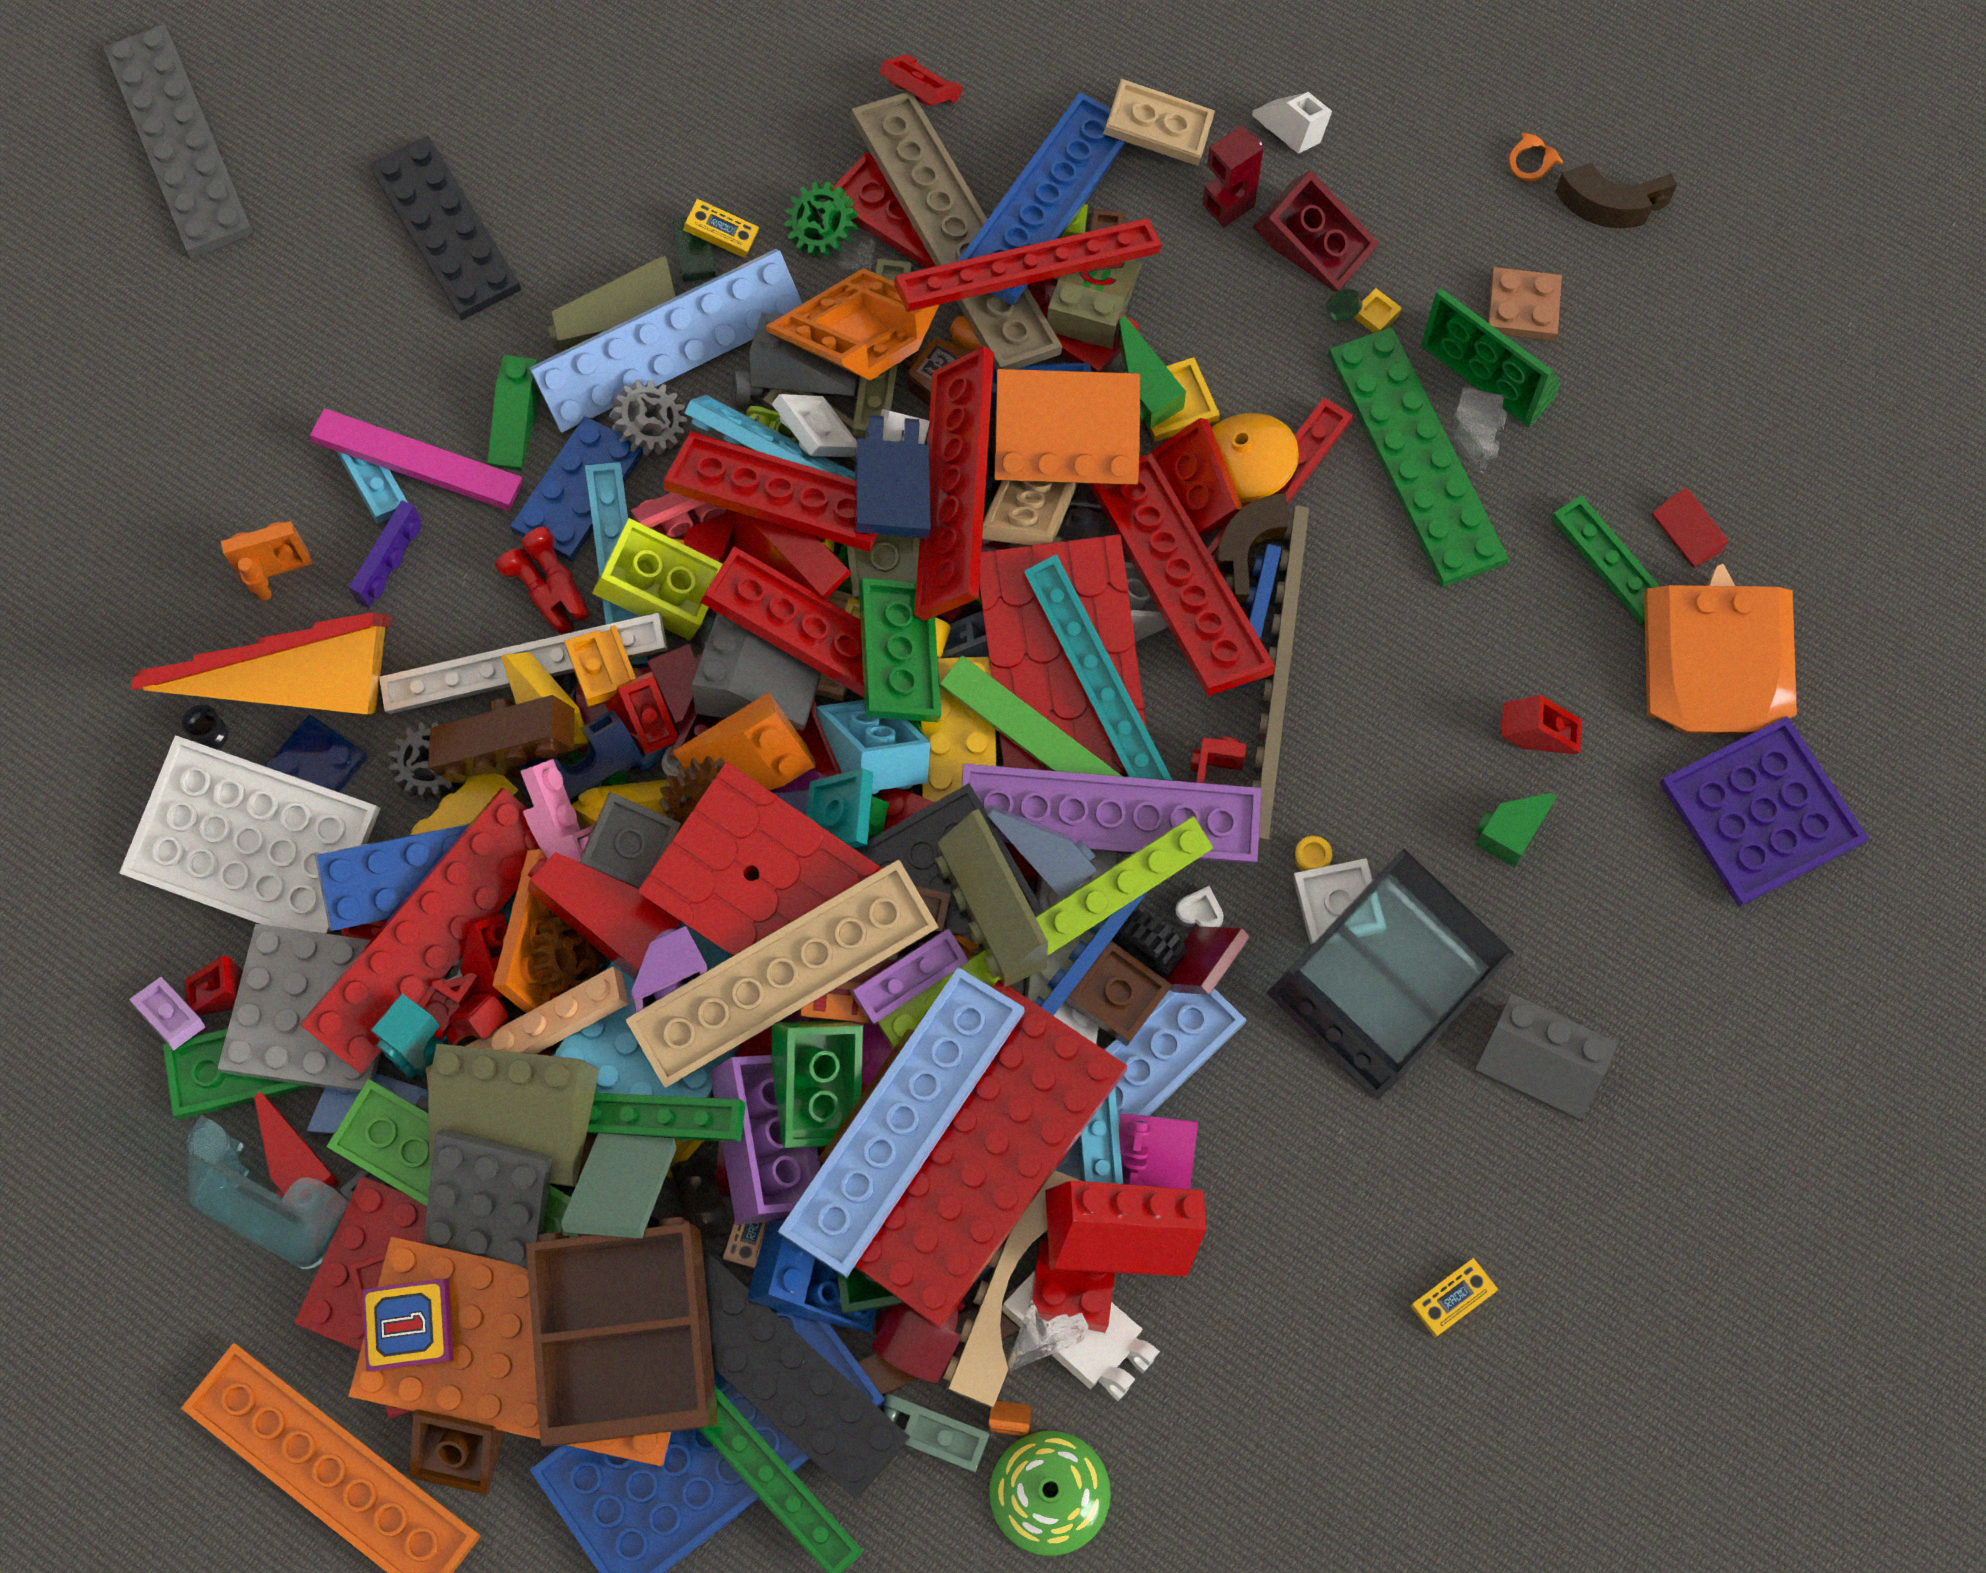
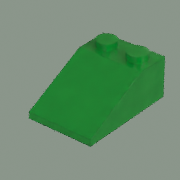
[771,1020,863,1148]

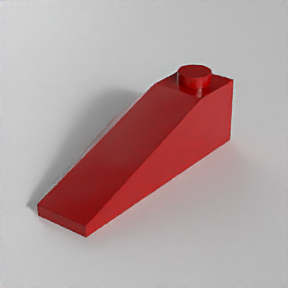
[733,512,852,599]

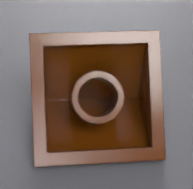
[409,1409,505,1495]

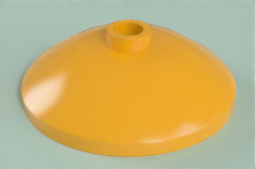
[1211,413,1299,503]

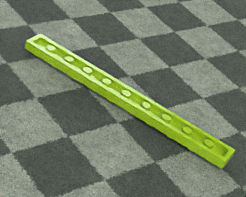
[877,816,1213,1049]

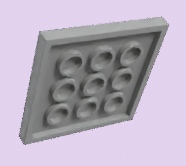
[218,924,381,1093]

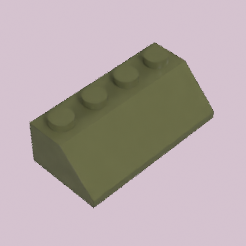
[934,809,1048,987]

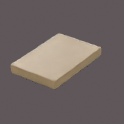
[1103,79,1215,166]

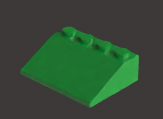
[1420,288,1561,428]

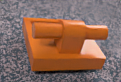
[220,521,312,601]

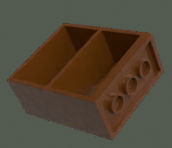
[526,1217,719,1446]

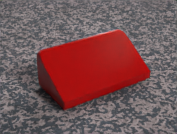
[1651,488,1728,569]

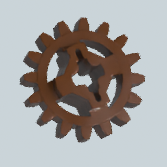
[659,756,725,829]
[530,916,606,995]

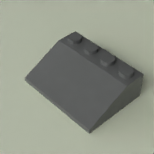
[692,613,822,731]

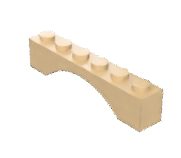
[943,1170,1080,1408]

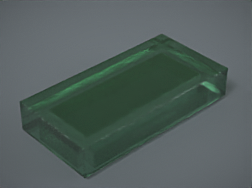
[672,217,717,283]

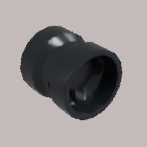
[182,704,229,750]

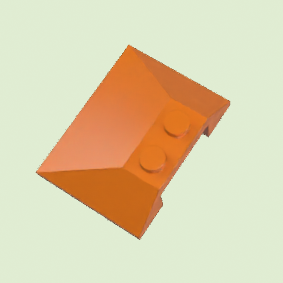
[766,268,939,380]

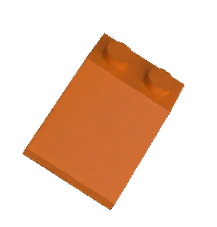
[674,692,815,791]

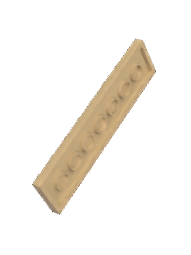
[625,860,939,1088]

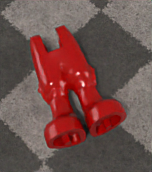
[494,527,590,635]

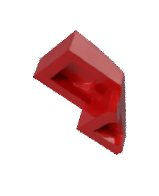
[417,973,479,1041]

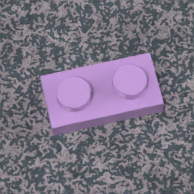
[129,977,205,1051]

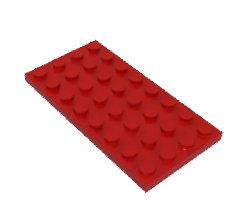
[854,979,1127,1329]

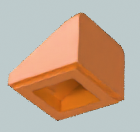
[989,1401,1031,1436]

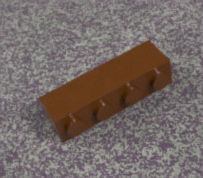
[428,695,575,782]

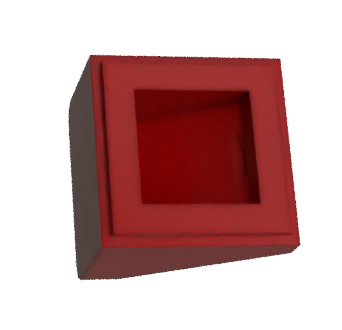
[448,994,508,1040]

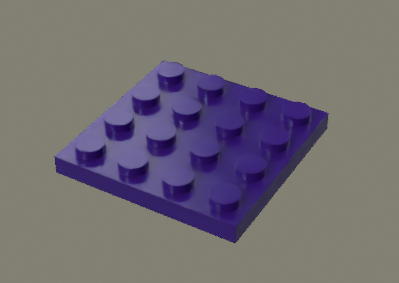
[1659,716,1869,908]

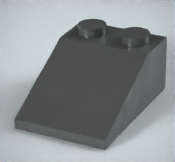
[750,312,859,396]

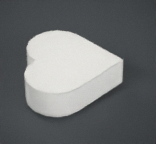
[1175,886,1224,927]

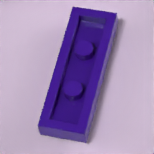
[348,500,421,608]

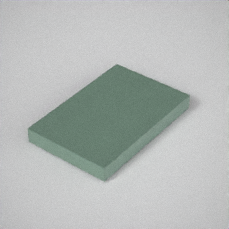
[561,1133,677,1239]

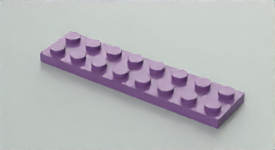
[961,764,1261,864]

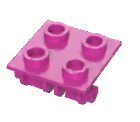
[1119,1113,1198,1189]

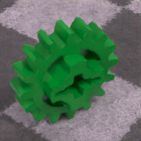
[784,181,858,257]

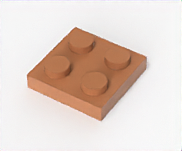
[1488,267,1562,341]

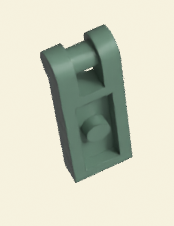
[882,1393,990,1473]

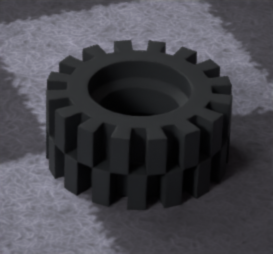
[1113,909,1186,978]

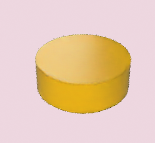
[1294,836,1332,871]

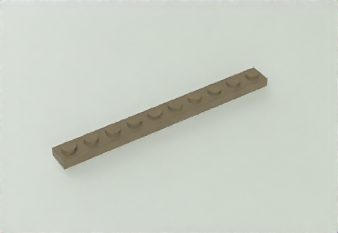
[1252,506,1309,851]

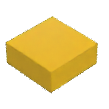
[1352,288,1402,333]

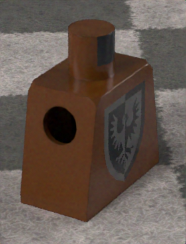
[900,338,973,407]

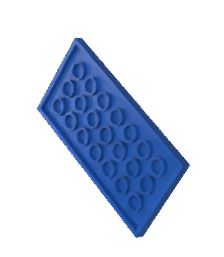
[530,1308,885,1573]

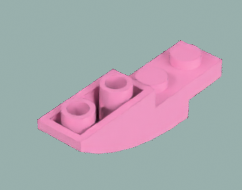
[521,759,593,862]

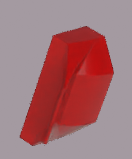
[605,672,678,755]

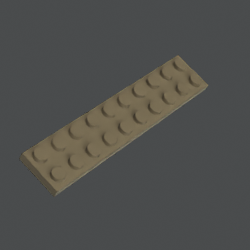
[850,92,1062,371]

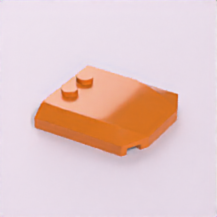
[1644,585,1797,735]

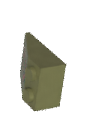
[1047,260,1142,349]

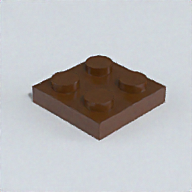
[1065,941,1172,1046]

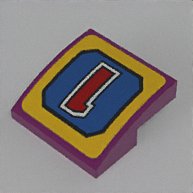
[362,1279,454,1372]

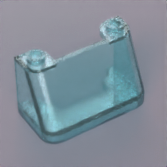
[187,1115,349,1269]

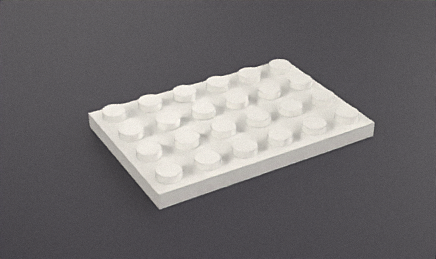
[119,735,381,934]

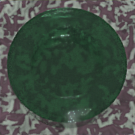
[1326,289,1363,321]

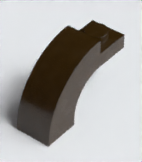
[1555,163,1677,228]
[1214,494,1288,607]

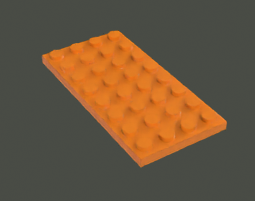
[348,1237,671,1466]

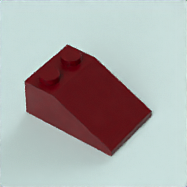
[1252,170,1379,292]

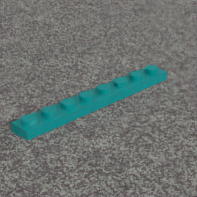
[1024,554,1173,781]

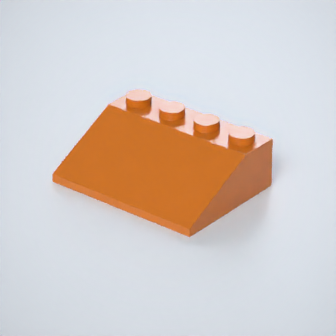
[994,369,1140,484]

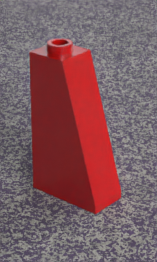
[527,852,683,979]

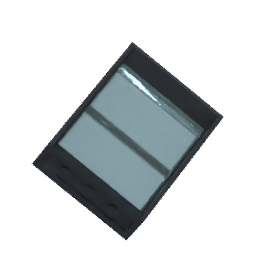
[1266,849,1514,1100]

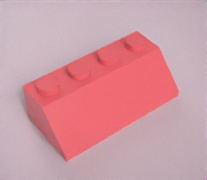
[631,492,730,540]

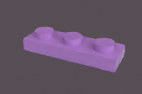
[850,928,969,1024]

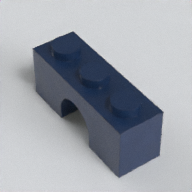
[516,709,642,801]

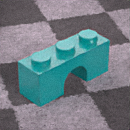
[371,993,450,1081]

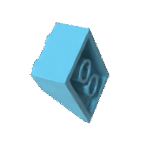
[816,700,930,794]

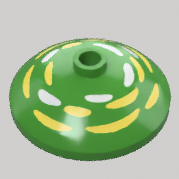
[990,1431,1111,1556]

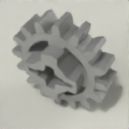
[609,380,687,456]

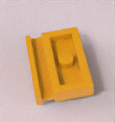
[564,625,636,707]

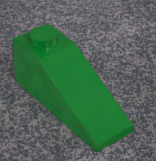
[1118,316,1186,429]
[487,355,541,471]

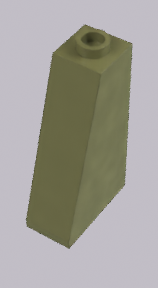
[548,256,676,352]

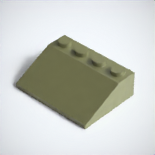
[428,1044,600,1187]

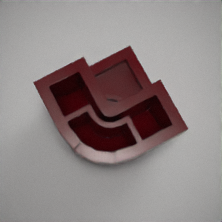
[872,1299,965,1384]

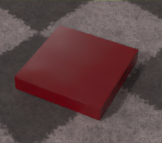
[1162,926,1249,995]

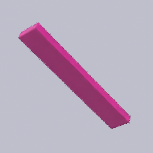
[310,408,522,511]

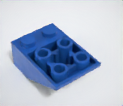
[747,1218,877,1333]

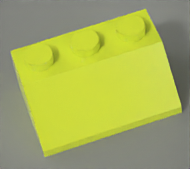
[592,518,723,640]

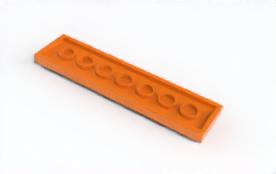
[181,1343,482,1573]

